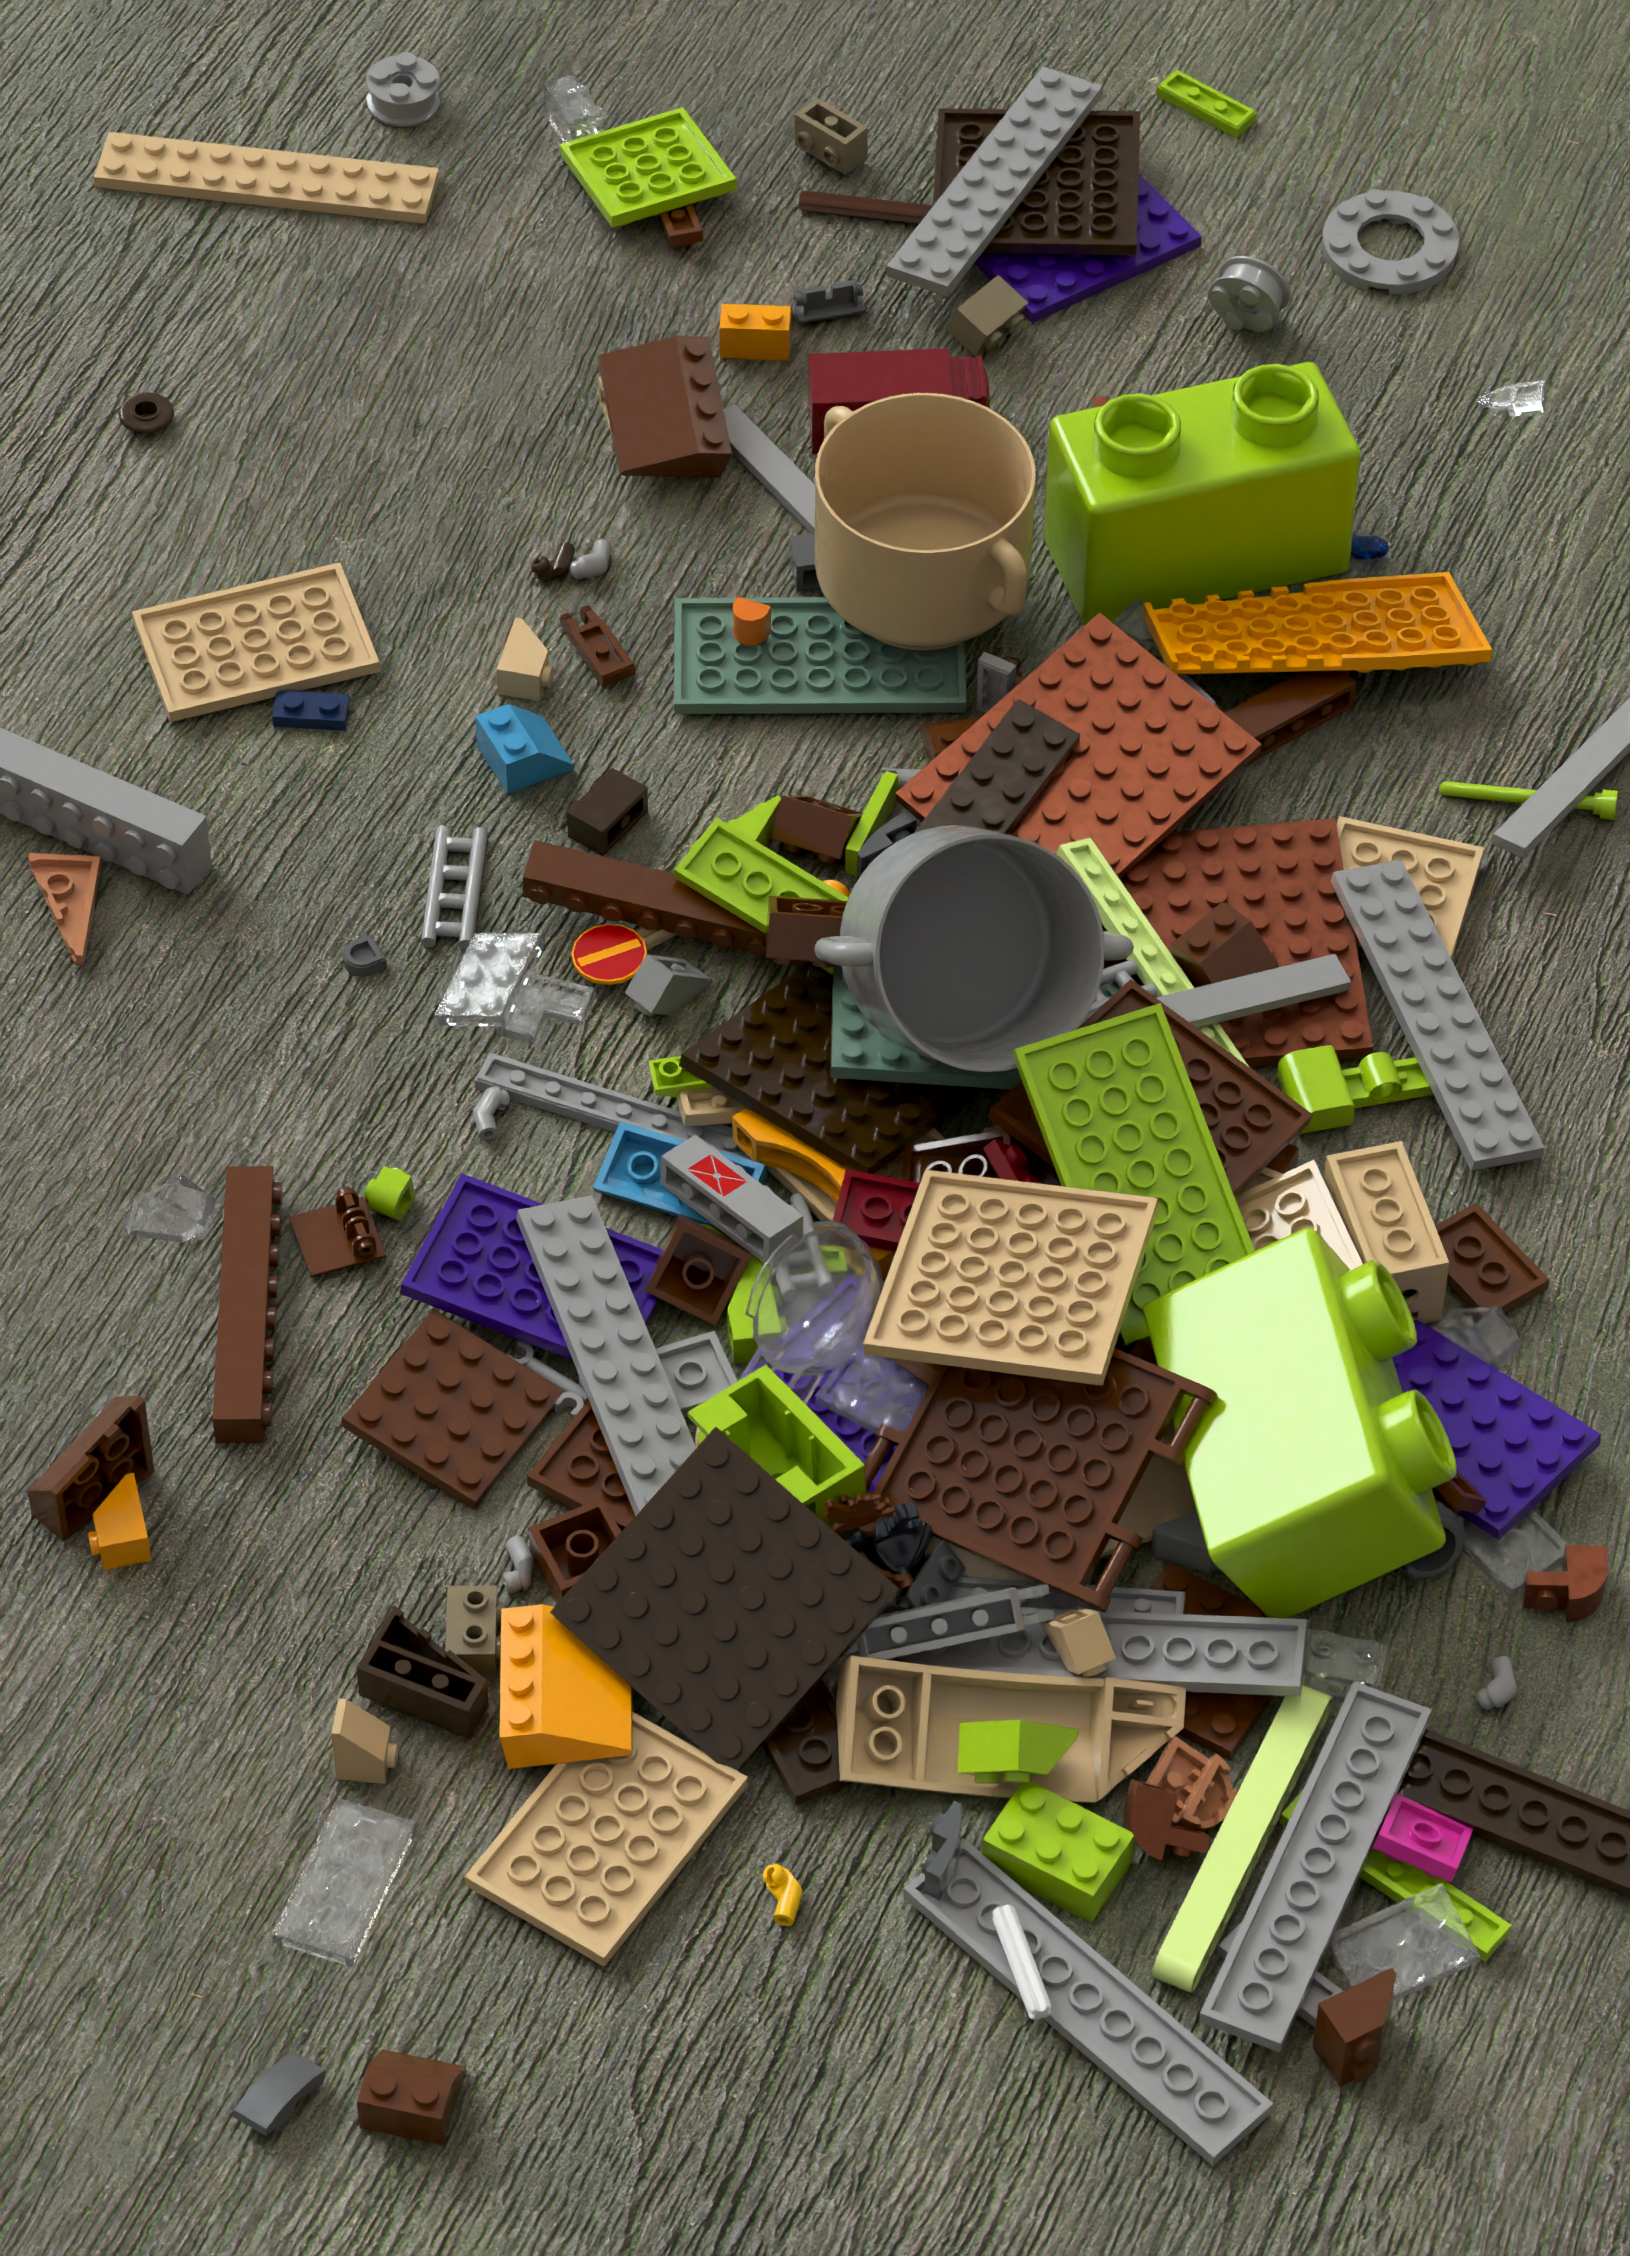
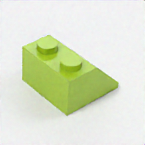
[957,1720,1079,1785]

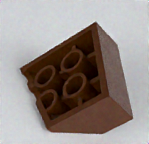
[28,1396,155,1542]

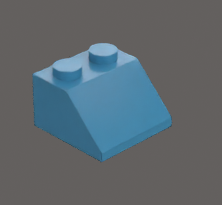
[475,704,574,794]

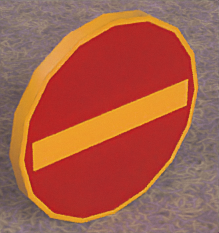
[571,923,647,985]

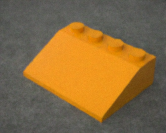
[500,1604,633,1769]

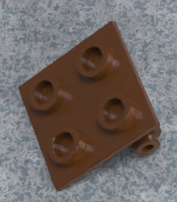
[289,1187,387,1278]

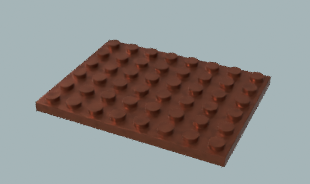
[895,612,1262,879]
[1120,818,1373,1067]

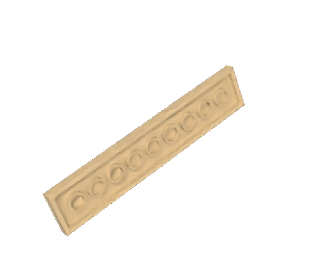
[94,132,439,224]

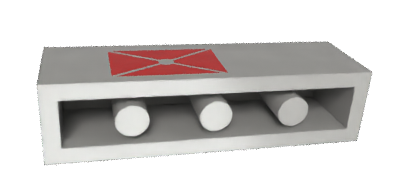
[660,1134,804,1266]

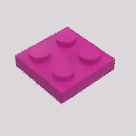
[1373,1794,1473,1882]

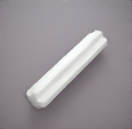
[993,1904,1052,2020]

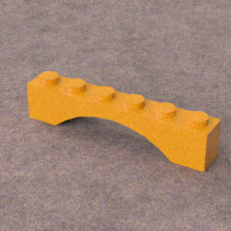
[732,1108,896,1284]

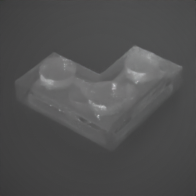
[497,970,594,1044]

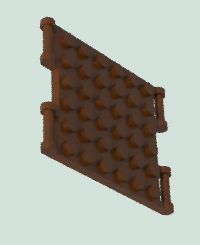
[864,1348,1218,1612]

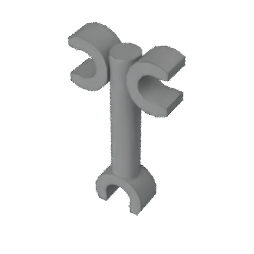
[507,1341,588,1420]

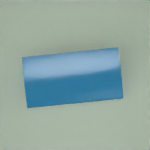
[593,1121,768,1229]

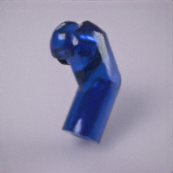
[1351,530,1389,560]

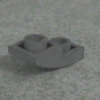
[857,810,917,879]
[922,1801,962,1900]
[233,2051,325,2136]

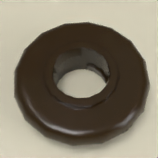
[119,392,174,434]

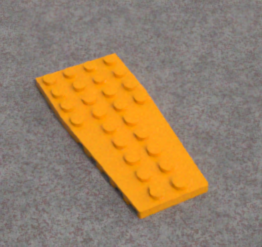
[1143,572,1492,674]

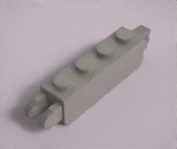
[845,1584,1055,1660]

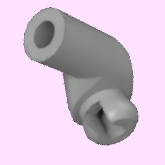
[503,1536,534,1593]

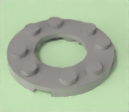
[1322,189,1459,294]

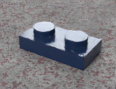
[272,690,350,731]

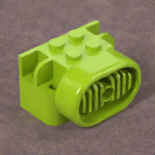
[688,1365,866,1536]

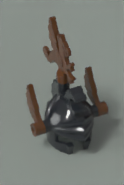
[823,1494,934,1595]

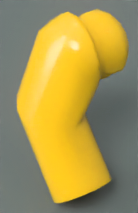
[763,1864,803,1926]

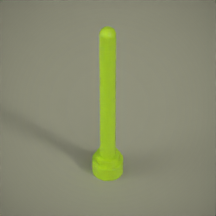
[1439,781,1618,820]

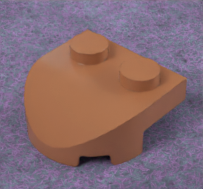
[1146,1736,1237,1832]

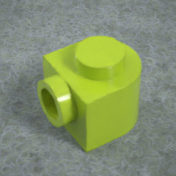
[365,1166,415,1220]

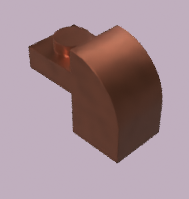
[1523,1545,1608,1622]
[1123,1779,1211,1860]

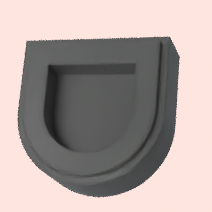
[343,934,387,976]

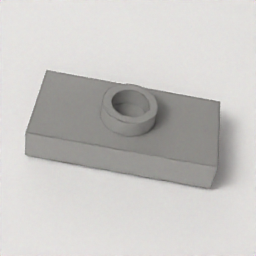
[976,652,1016,713]

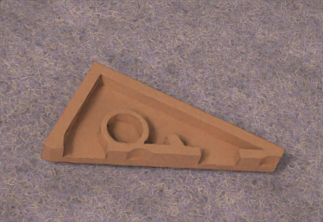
[28,853,102,965]

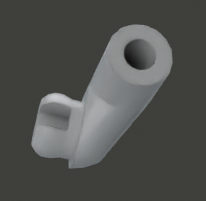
[570,539,611,580]
[473,1086,510,1140]
[1477,1656,1517,1710]

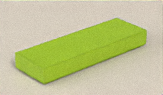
[1156,70,1257,138]
[845,771,898,876]

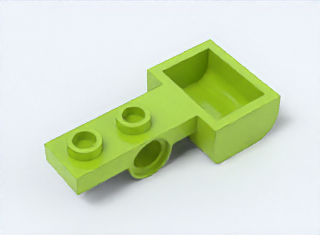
[1277,1045,1434,1134]

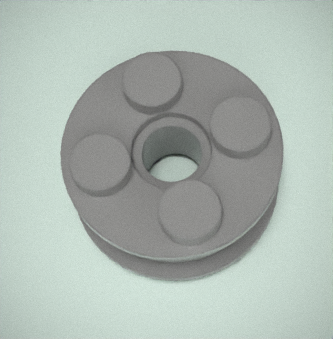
[366,52,440,127]
[1208,256,1291,332]

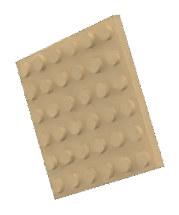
[863,1170,1159,1386]

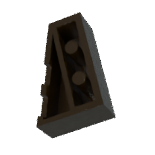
[356,1605,489,1739]

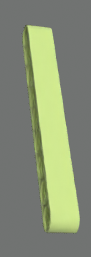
[1152,1685,1333,1993]

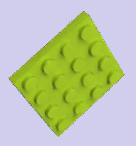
[559,107,737,228]

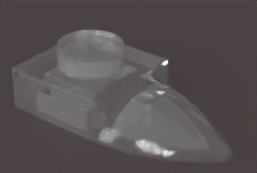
[1475,380,1548,417]

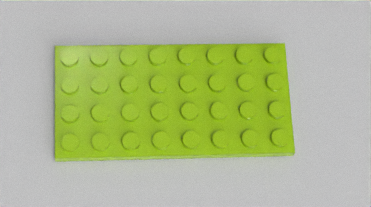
[1012,1003,1255,1348]

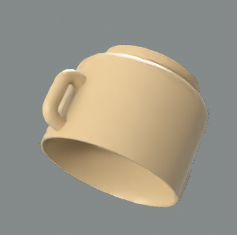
[814,393,1035,650]

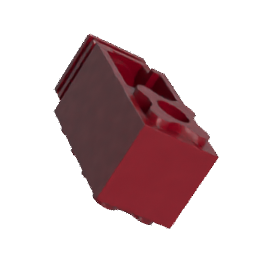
[808,348,990,454]

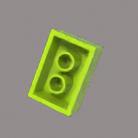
[982,1781,1135,1923]

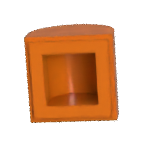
[733,596,771,646]

